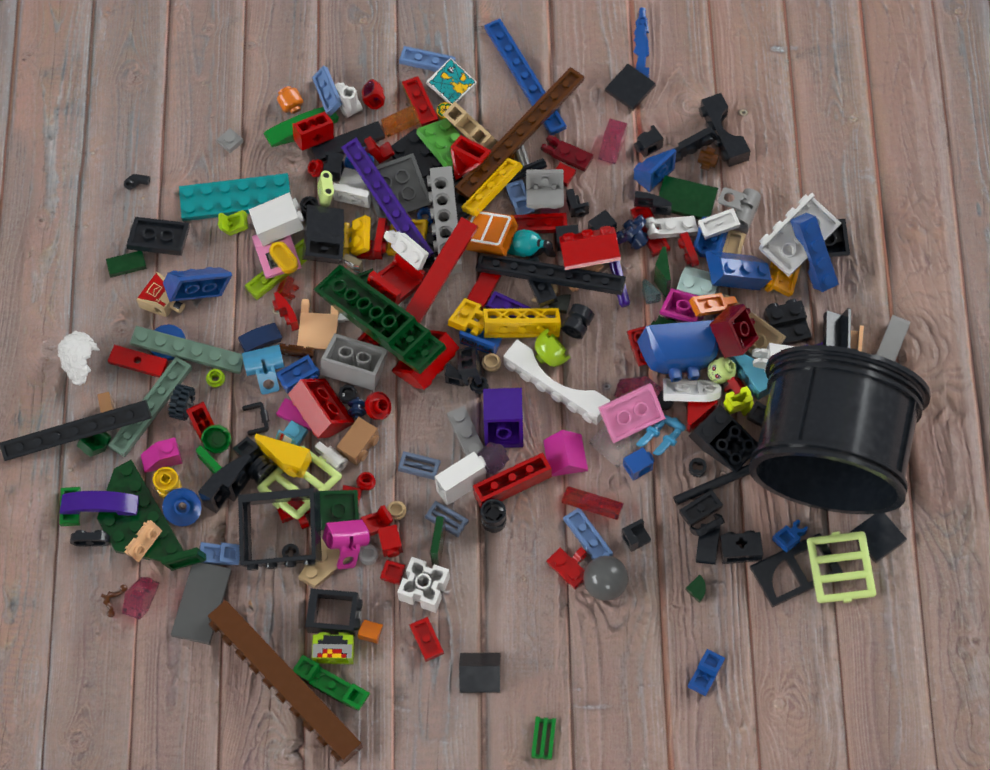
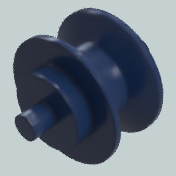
[348,397,367,419]

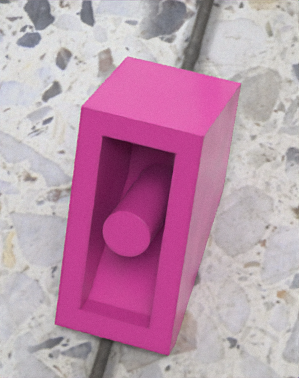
[140,437,183,473]

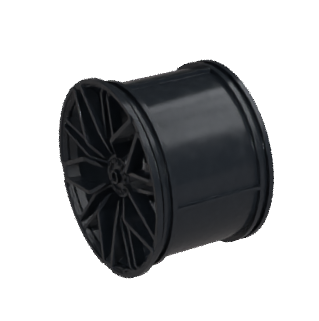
[749,345,931,514]

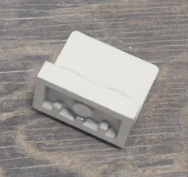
[333,168,372,208]

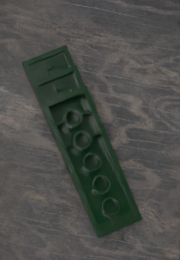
[314,264,447,374]

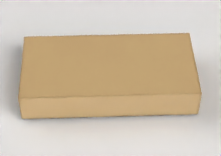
[722,230,746,254]

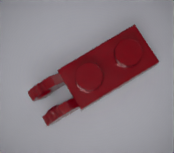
[541,135,594,172]

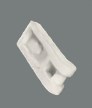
[645,216,698,239]

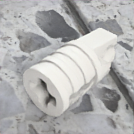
[315,441,348,472]

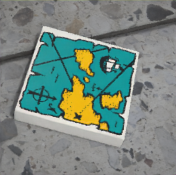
[426,58,477,104]

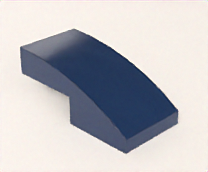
[238,323,283,352]

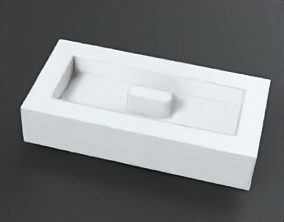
[698,208,740,240]

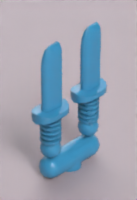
[636,415,686,455]

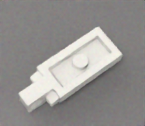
[384,230,429,270]

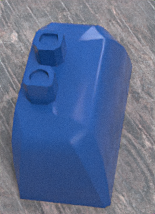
[637,320,719,382]

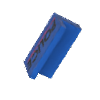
[459,328,502,354]

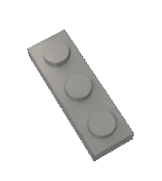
[447,406,487,459]

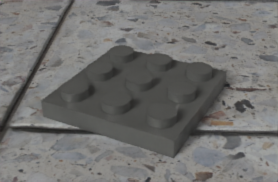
[366,153,432,221]

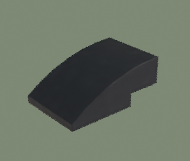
[198,454,253,514]

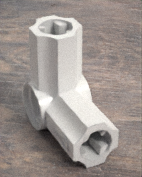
[335,82,363,118]

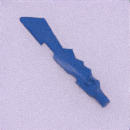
[633,7,649,78]

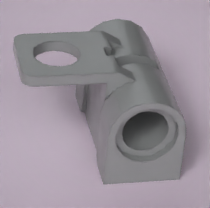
[718,187,761,233]

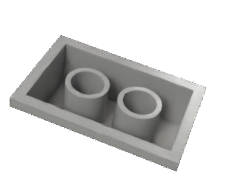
[320,334,388,391]

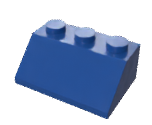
[705,251,772,290]
[163,267,232,302]

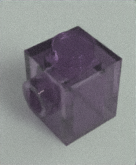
[477,442,510,475]

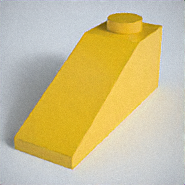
[254,434,312,478]

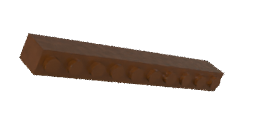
[208,600,363,764]

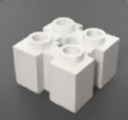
[397,557,450,613]

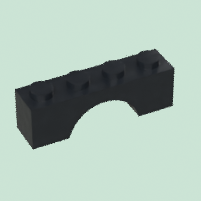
[699,93,750,167]

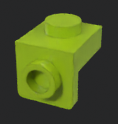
[218,210,248,236]

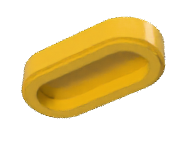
[269,242,299,274]

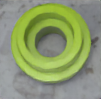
[206,369,225,388]

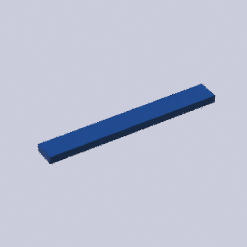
[484,18,566,136]

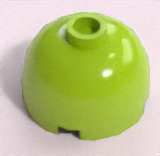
[535,329,571,367]

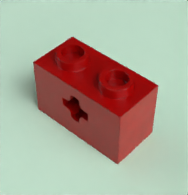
[292,111,334,151]

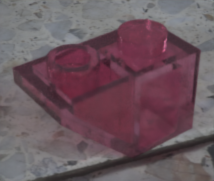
[614,376,661,398]
[122,577,159,619]

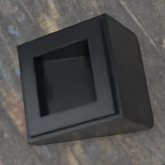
[444,363,464,387]

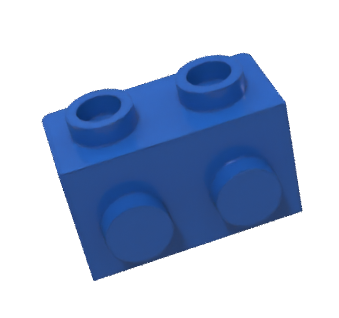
[693,217,728,258]
[276,355,320,394]

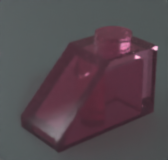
[598,118,627,164]

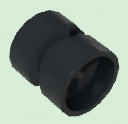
[561,303,595,339]
[481,499,506,533]

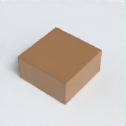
[97,392,115,413]

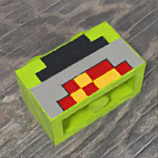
[312,632,355,665]

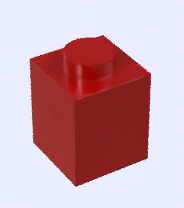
[377,524,403,558]

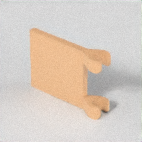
[297,299,339,350]

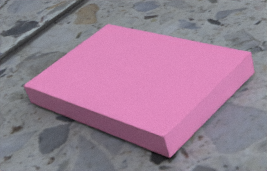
[598,383,666,443]

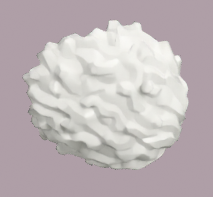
[58,331,100,386]

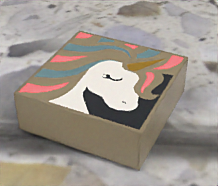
[343,254,364,274]

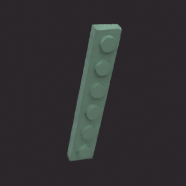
[130,326,244,375]
[108,357,193,458]

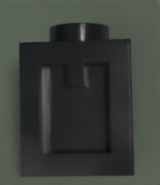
[566,189,589,218]
[233,436,264,462]

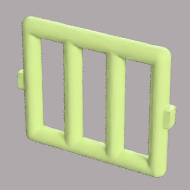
[257,446,342,519]
[807,531,876,603]

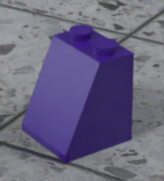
[483,388,524,448]

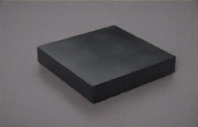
[605,64,656,111]
[850,513,907,563]

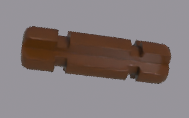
[278,343,314,358]

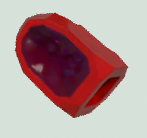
[362,79,385,109]

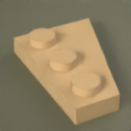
[298,539,362,589]

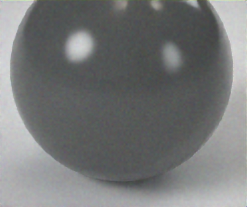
[583,556,628,601]

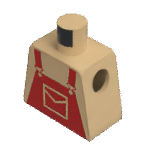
[136,272,185,317]

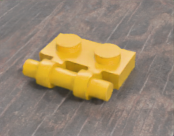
[343,215,371,257]
[448,298,491,336]

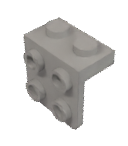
[526,169,564,209]

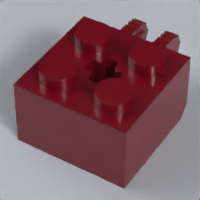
[710,304,759,358]

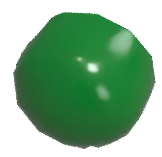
[201,425,231,454]

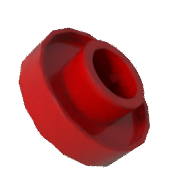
[365,392,391,420]

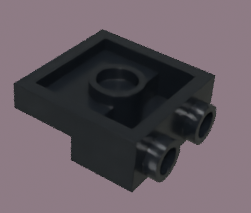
[764,299,812,345]

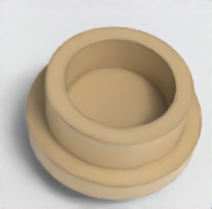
[482,353,501,372]
[387,501,406,520]

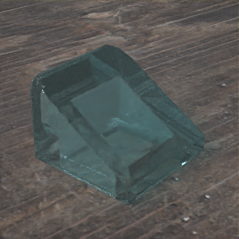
[642,279,661,305]

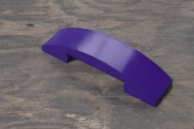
[60,491,139,515]

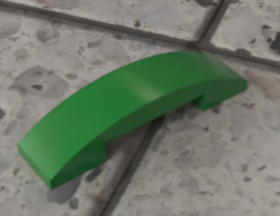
[293,655,370,711]

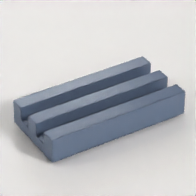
[398,451,441,480]
[425,500,469,537]

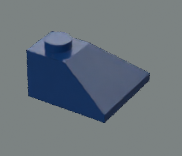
[634,148,676,192]

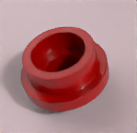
[308,159,324,178]
[356,472,376,491]

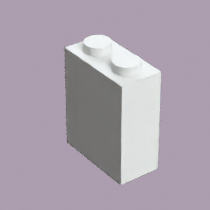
[249,193,305,246]
[435,452,487,506]

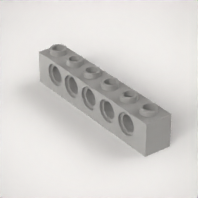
[427,166,463,274]

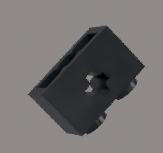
[719,530,763,564]

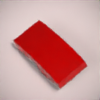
[272,292,299,331]
[626,326,647,367]

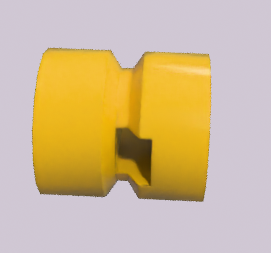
[153,467,182,499]

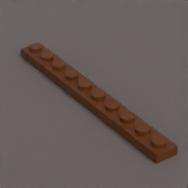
[455,67,584,200]

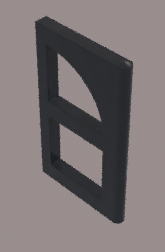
[750,533,843,608]

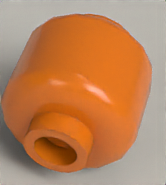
[277,86,304,114]

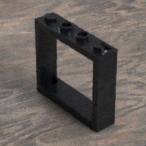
[238,488,322,571]

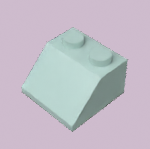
[676,266,719,296]

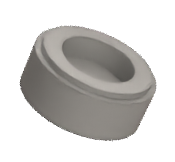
[358,544,379,565]

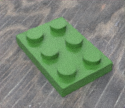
[416,118,460,169]

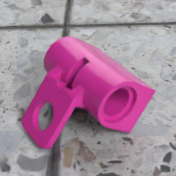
[322,520,370,569]

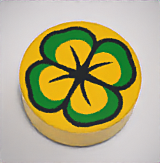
[436,102,452,120]

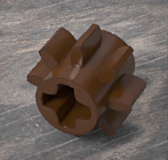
[697,147,719,171]

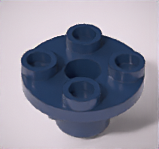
[616,215,648,250]

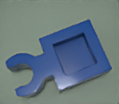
[772,520,808,553]

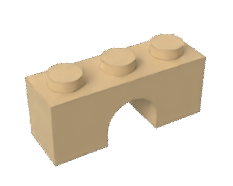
[442,101,498,150]

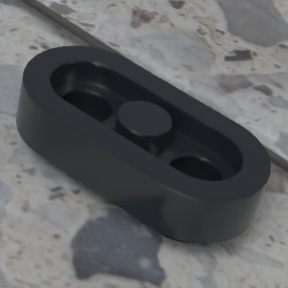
[70,530,110,547]

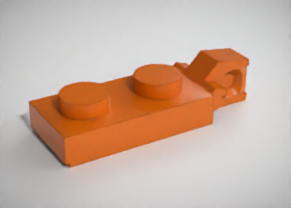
[689,293,738,317]

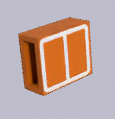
[466,211,518,256]

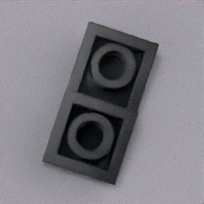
[696,523,721,565]

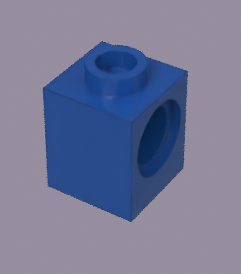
[623,447,654,481]

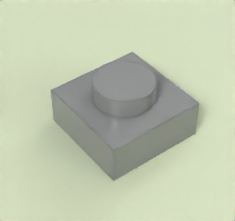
[217,128,243,153]

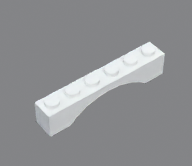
[503,340,610,425]

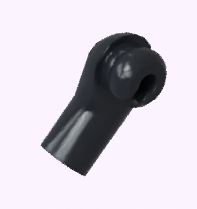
[123,174,151,190]

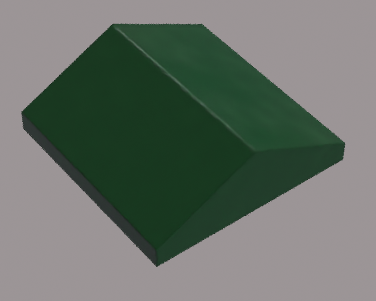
[654,247,671,298]

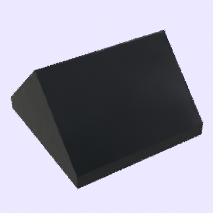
[459,653,501,693]

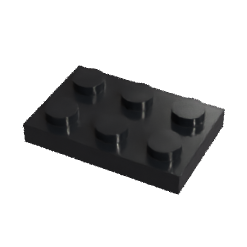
[126,217,190,256]

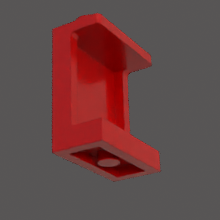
[367,253,426,305]

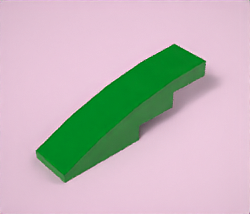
[264,107,339,147]

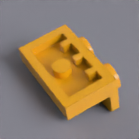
[765,261,801,297]

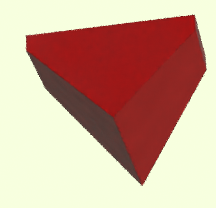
[450,135,491,180]

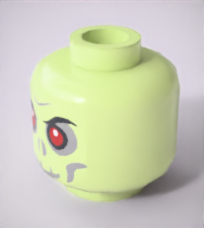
[707,357,736,384]

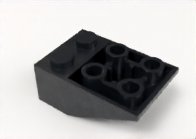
[302,205,344,264]
[689,405,758,473]

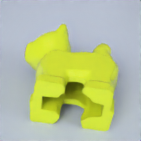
[723,386,754,416]

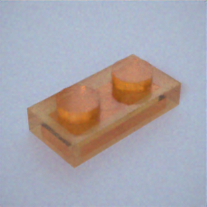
[381,105,420,137]

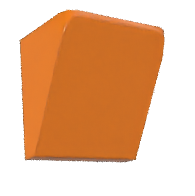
[357,620,383,644]

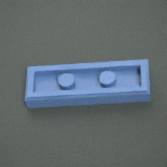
[399,46,455,72]
[312,66,342,116]
[563,507,613,560]

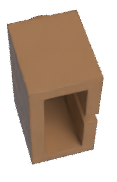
[337,417,379,466]

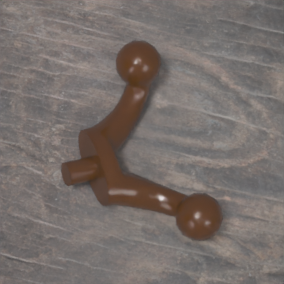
[101,584,128,618]

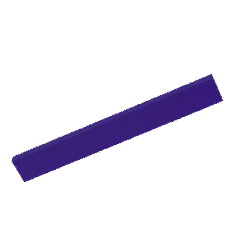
[341,137,434,259]

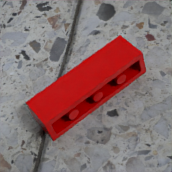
[472,452,552,508]

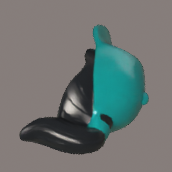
[507,229,556,258]

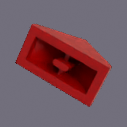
[687,400,718,433]
[186,402,215,444]

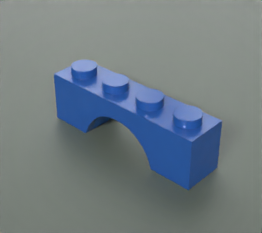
[790,213,839,292]

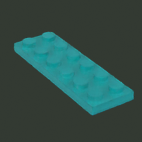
[179,173,291,222]

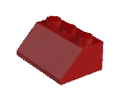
[559,226,621,270]
[391,330,460,390]
[288,378,355,438]

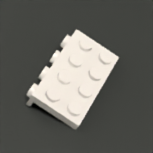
[759,193,841,277]

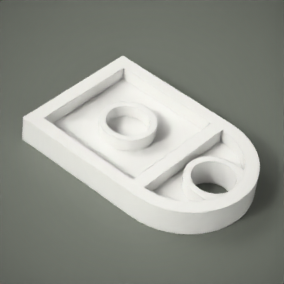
[662,378,721,402]

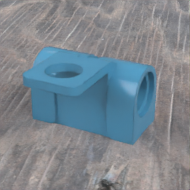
[242,345,285,395]

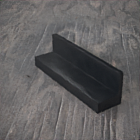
[823,308,851,348]

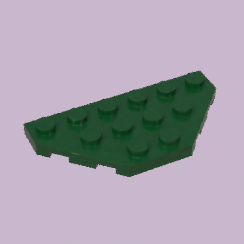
[97,460,184,563]

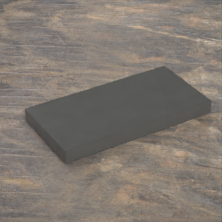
[171,562,232,645]

